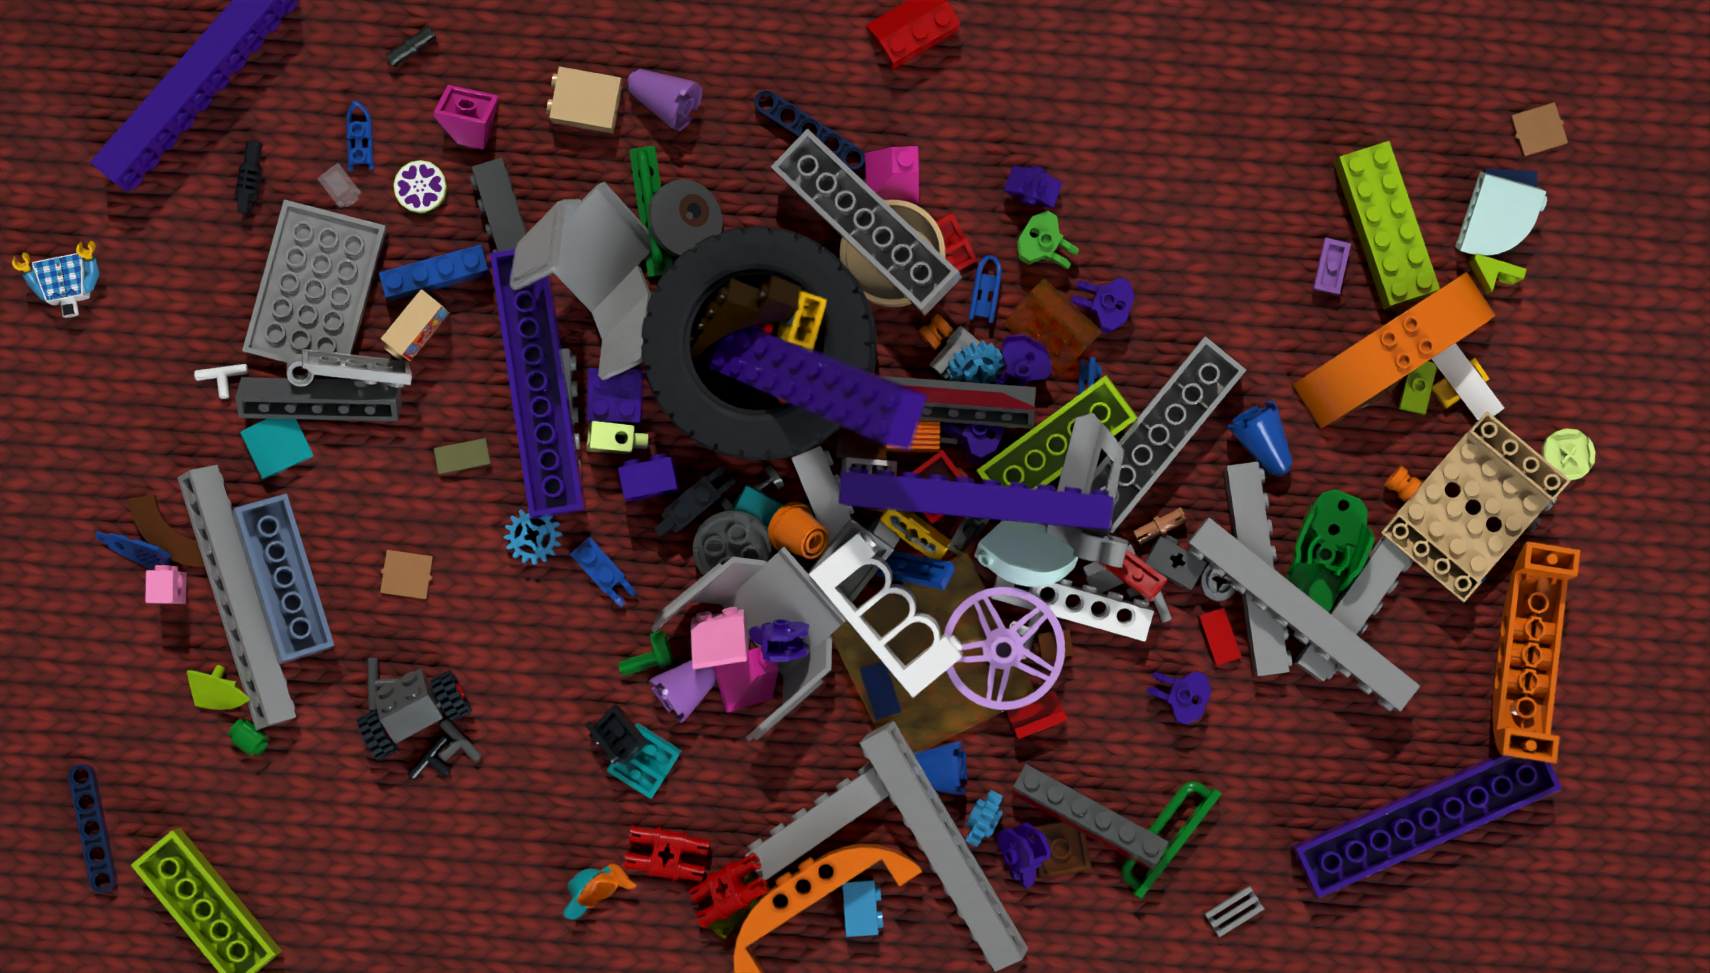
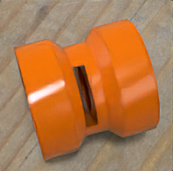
[918,314,954,350]
[1384,465,1422,502]

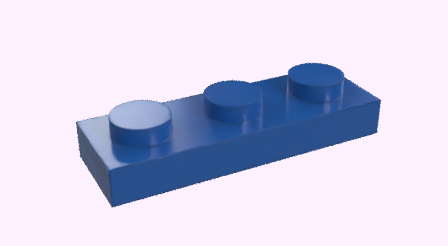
[876,551,956,590]

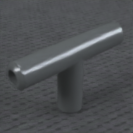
[367,658,399,711]
[438,718,482,762]

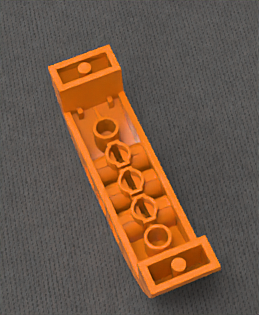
[1292,272,1496,429]
[1493,542,1580,764]
[734,844,922,973]

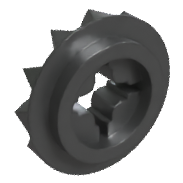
[1200,564,1236,601]

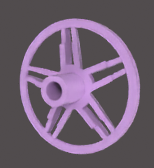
[944,587,1065,710]

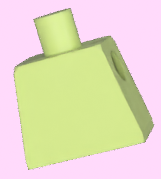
[586,421,648,454]

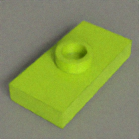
[1398,361,1437,415]

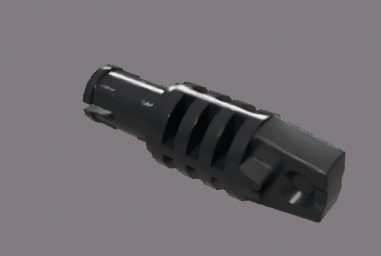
[234,141,263,215]

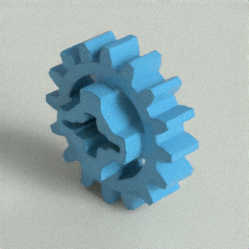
[947,341,1005,384]
[504,509,563,565]
[965,790,1003,847]

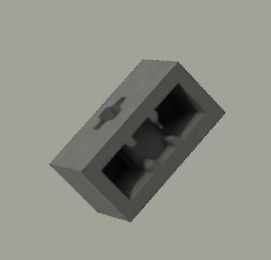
[1144,535,1207,591]

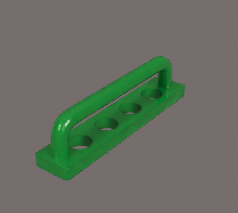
[629,146,673,278]
[1121,781,1222,900]

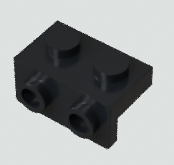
[585,705,648,765]

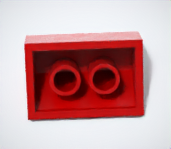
[866,0,961,70]

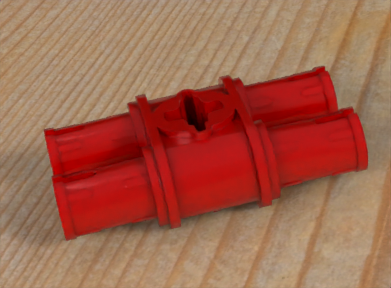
[623,825,710,883]
[689,853,769,928]

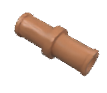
[1133,507,1188,546]

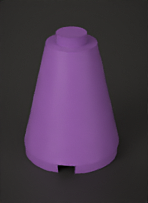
[627,69,702,131]
[649,660,717,723]

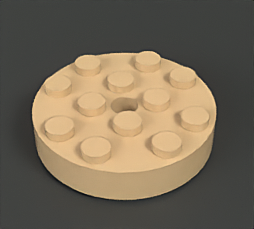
[840,200,946,307]

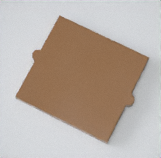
[1510,102,1568,157]
[380,550,433,599]

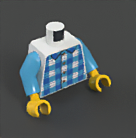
[12,241,100,318]

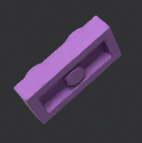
[1312,238,1351,296]

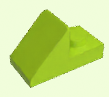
[1468,253,1527,294]

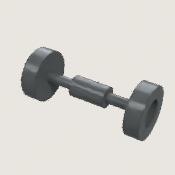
[719,464,785,511]

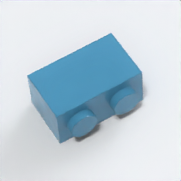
[843,879,883,937]

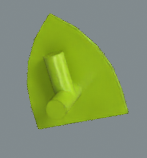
[187,665,250,710]

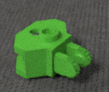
[1017,211,1080,269]

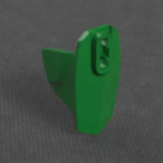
[1286,489,1375,613]

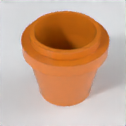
[768,501,829,559]

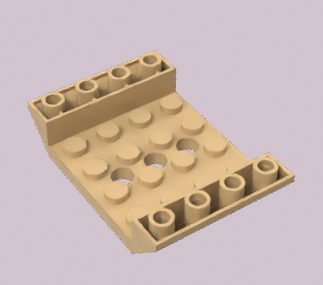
[1381,411,1571,602]

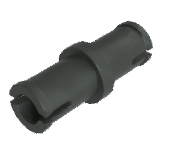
[385,25,438,68]

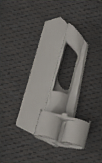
[1046,413,1129,568]

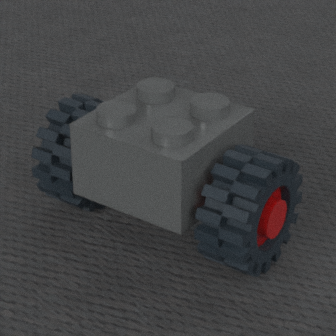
[356,668,472,761]

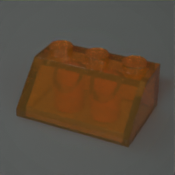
[1003,279,1102,376]

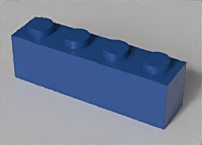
[379,244,492,302]

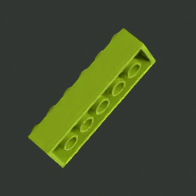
[1334,141,1440,310]
[977,375,1138,489]
[131,828,282,973]

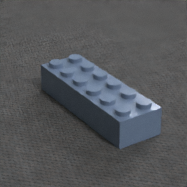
[232,493,335,664]

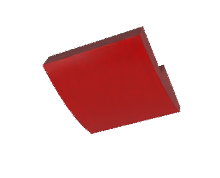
[935,212,978,271]

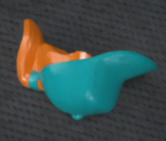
[563,864,637,920]

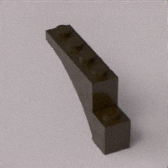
[690,276,802,359]

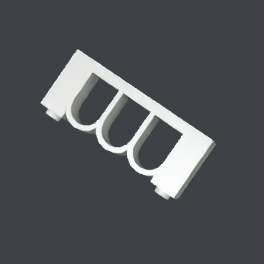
[809,531,963,697]

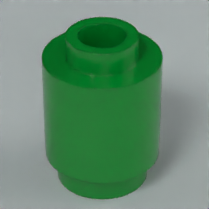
[227,718,269,757]

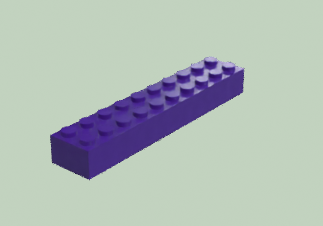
[90,0,298,192]
[490,249,586,519]
[709,325,927,449]
[838,467,1114,531]
[1291,753,1562,898]

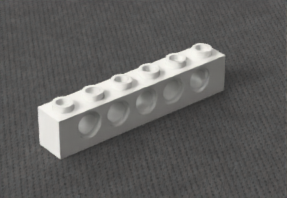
[991,575,1154,641]

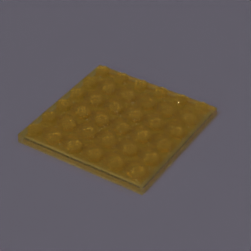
[831,552,1035,754]

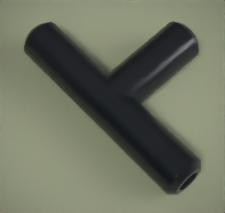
[408,734,451,780]

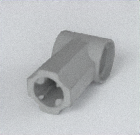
[929,326,980,380]

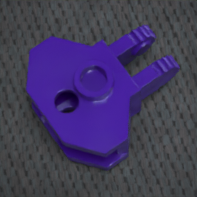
[1004,166,1062,209]
[1070,277,1135,334]
[996,334,1052,386]
[941,423,1005,465]
[748,619,810,662]
[1147,671,1211,725]
[997,822,1051,888]

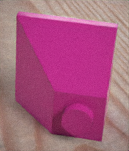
[433,85,499,149]
[865,146,919,204]
[713,647,779,713]

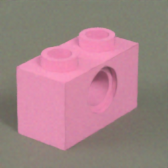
[145,565,187,604]

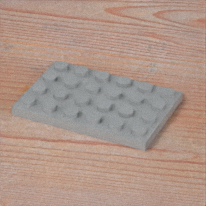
[242,200,387,367]

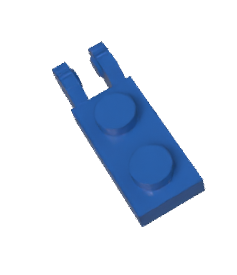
[570,537,638,608]

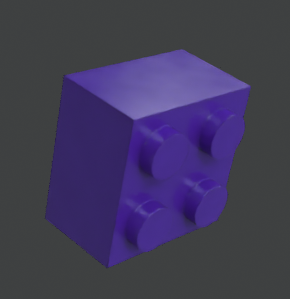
[587,368,644,425]
[618,454,680,502]

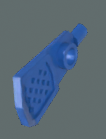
[96,531,172,570]

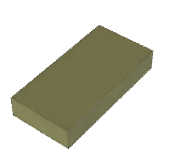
[434,438,491,475]

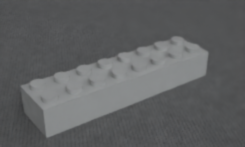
[771,129,962,315]
[1091,336,1246,535]

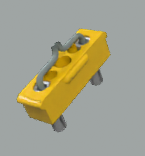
[880,509,952,560]

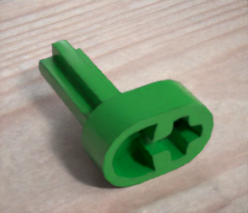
[618,630,674,677]

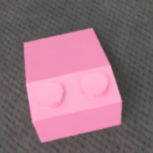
[691,607,750,669]

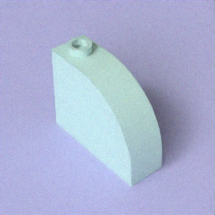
[1455,172,1547,255]
[974,520,1078,587]

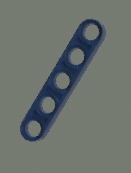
[754,90,865,172]
[68,764,117,893]

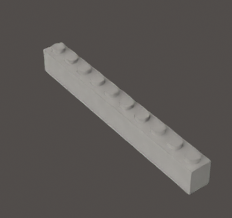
[177,465,296,730]
[1186,518,1420,712]
[860,721,1028,972]

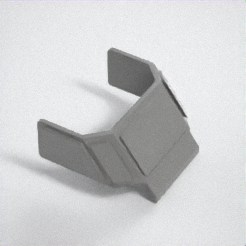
[510,182,651,380]
[651,547,847,741]

